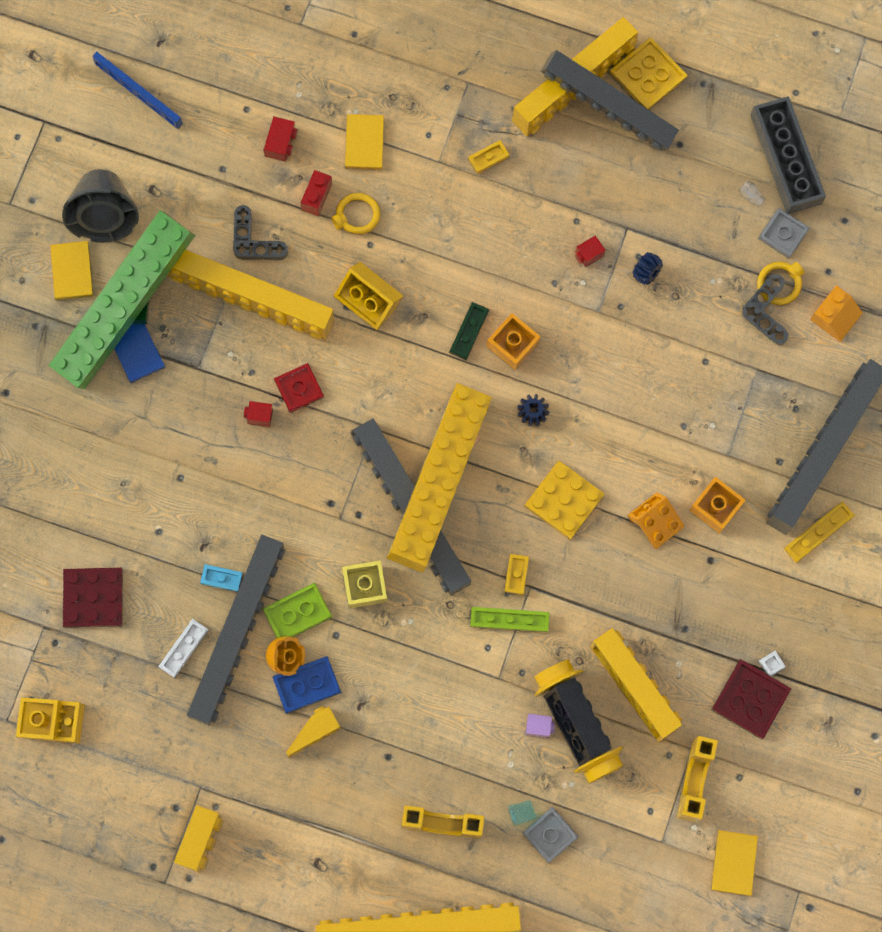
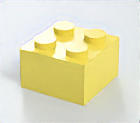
[342,560,387,609]

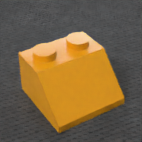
[810,285,863,342]

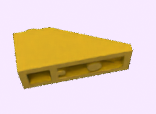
[286,706,341,758]

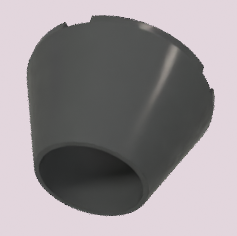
[62,169,139,242]

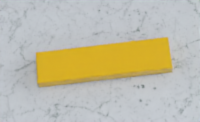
[784,501,855,563]

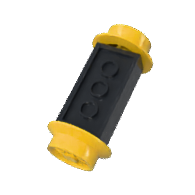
[534,659,624,784]

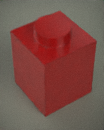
[575,235,606,268]
[244,401,273,427]

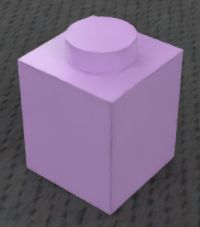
[525,714,555,739]

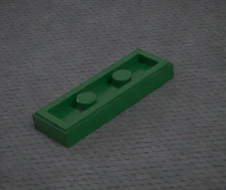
[449,302,489,361]

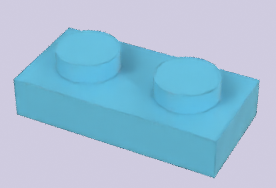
[200,564,243,592]

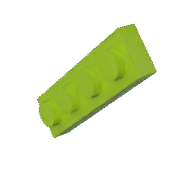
[470,607,549,633]

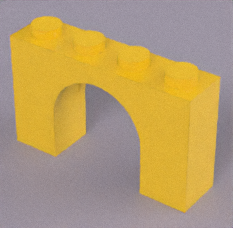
[676,736,718,823]
[401,805,484,839]

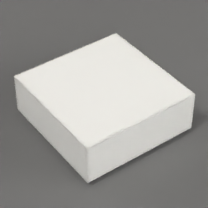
[758,651,786,676]

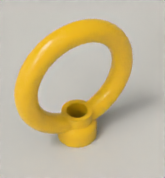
[331,193,380,234]
[757,262,805,305]

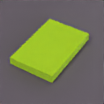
[263,582,332,637]

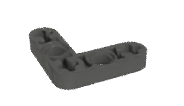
[233,205,288,260]
[742,274,788,345]

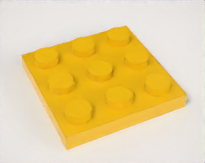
[610,37,688,110]
[524,460,605,540]

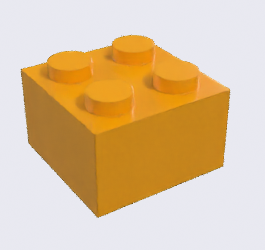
[486,313,541,370]
[689,476,746,534]

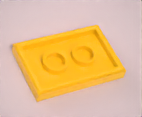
[345,114,384,170]
[50,241,93,300]
[711,830,758,896]

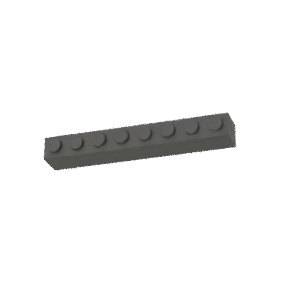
[541,50,679,151]

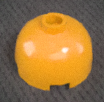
[265,636,305,676]

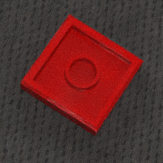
[274,363,324,413]

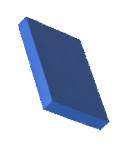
[114,324,165,383]
[272,656,341,714]

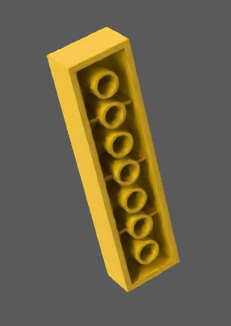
[512,16,638,137]

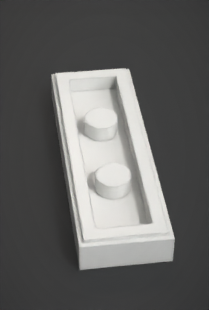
[158,619,209,678]

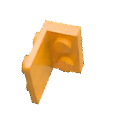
[627,492,684,549]

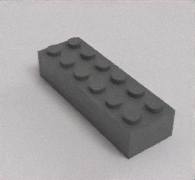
[751,96,826,214]

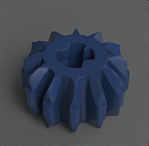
[632,252,663,285]
[517,394,549,426]

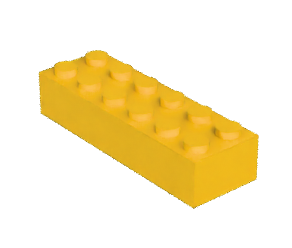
[590,628,682,743]

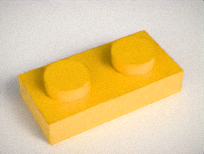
[468,140,510,174]
[504,554,529,595]

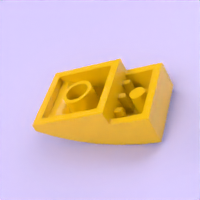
[16,698,85,744]

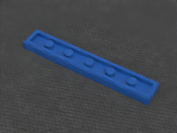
[93,51,183,129]

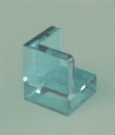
[508,800,538,827]

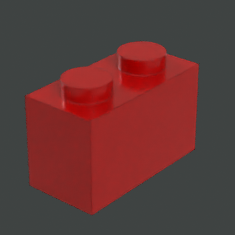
[263,116,298,162]
[300,170,332,217]

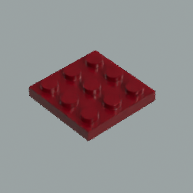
[63,567,123,628]
[711,659,791,740]

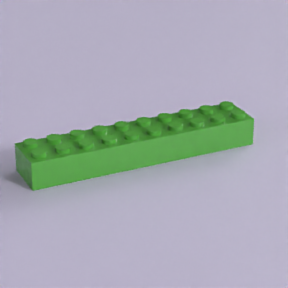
[48,210,196,389]

